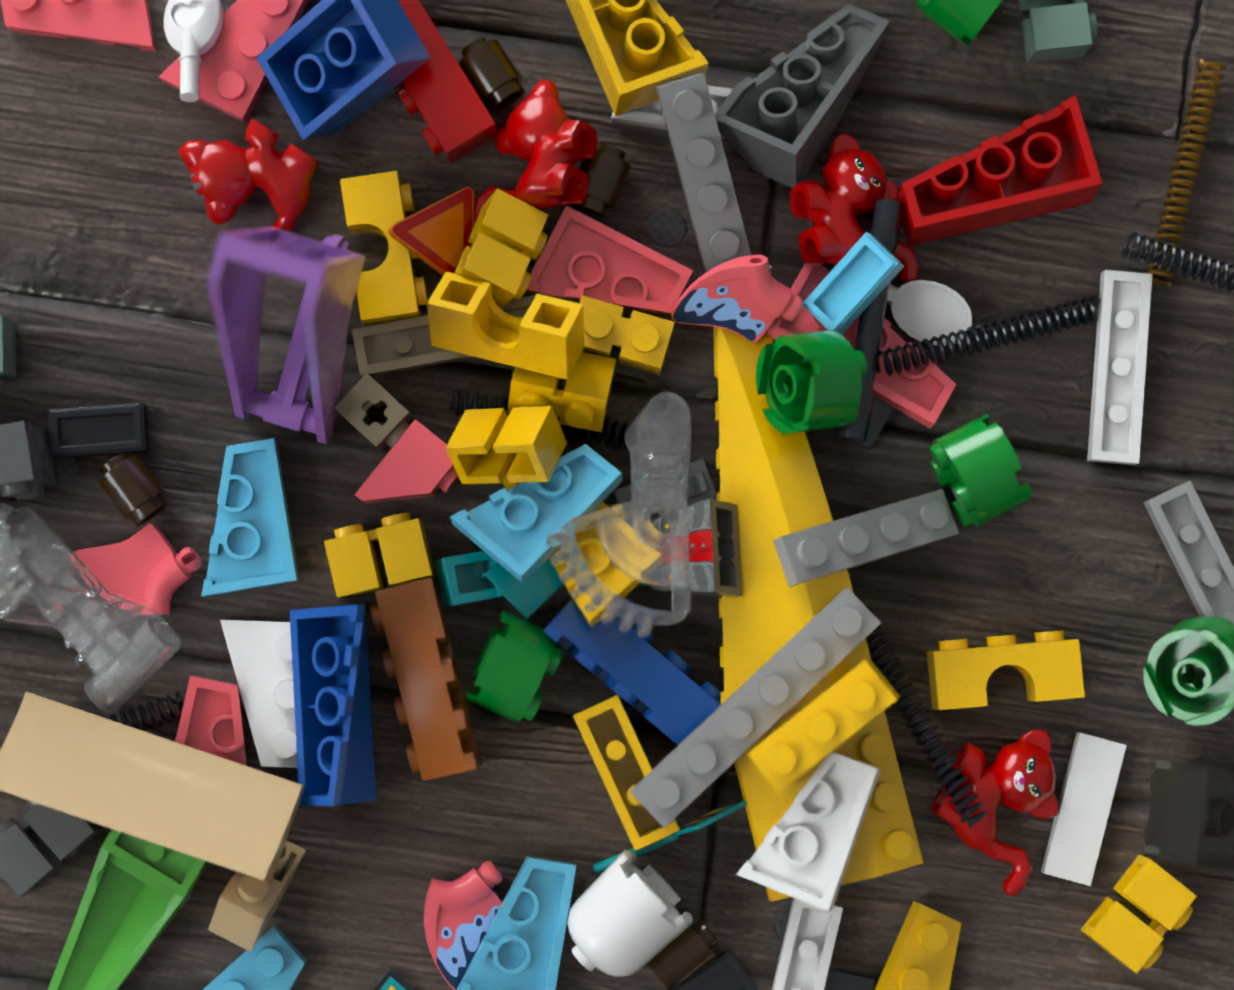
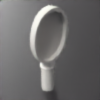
[164,0,223,102]
[887,280,972,346]

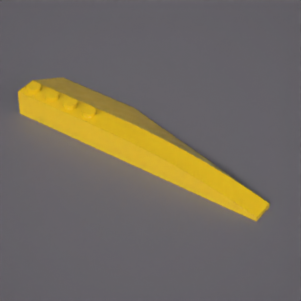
[713,327,923,901]

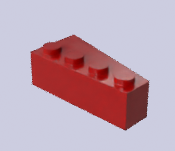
[897,95,1103,246]

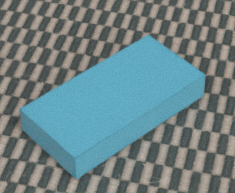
[804,232,904,335]

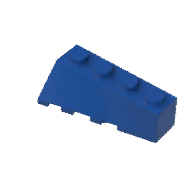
[543,598,721,745]
[289,604,376,806]

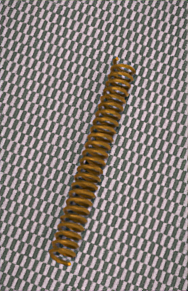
[1146,59,1226,287]

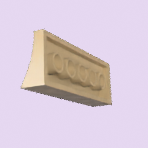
[0,692,305,881]

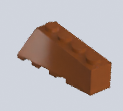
[370,577,483,781]

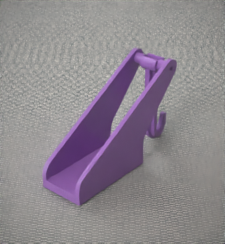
[208,226,366,445]

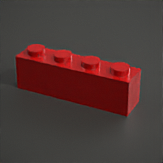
[396,0,497,164]

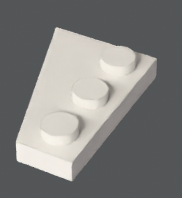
[220,620,298,768]
[736,751,881,911]

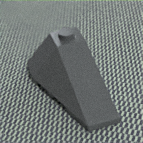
[715,4,890,188]

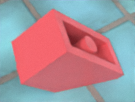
[355,419,459,504]

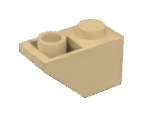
[208,840,306,952]

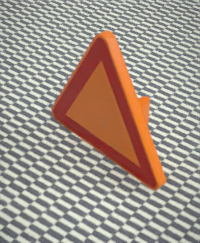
[388,187,474,276]

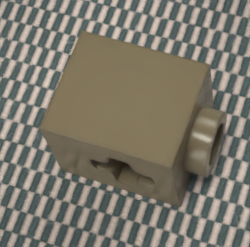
[334,373,413,451]

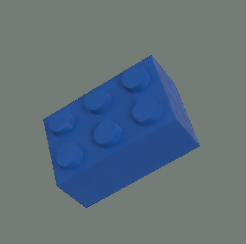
[256,0,430,140]

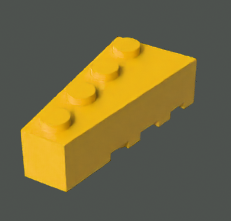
[566,0,709,116]

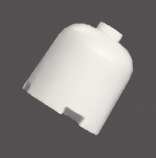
[567,850,693,977]

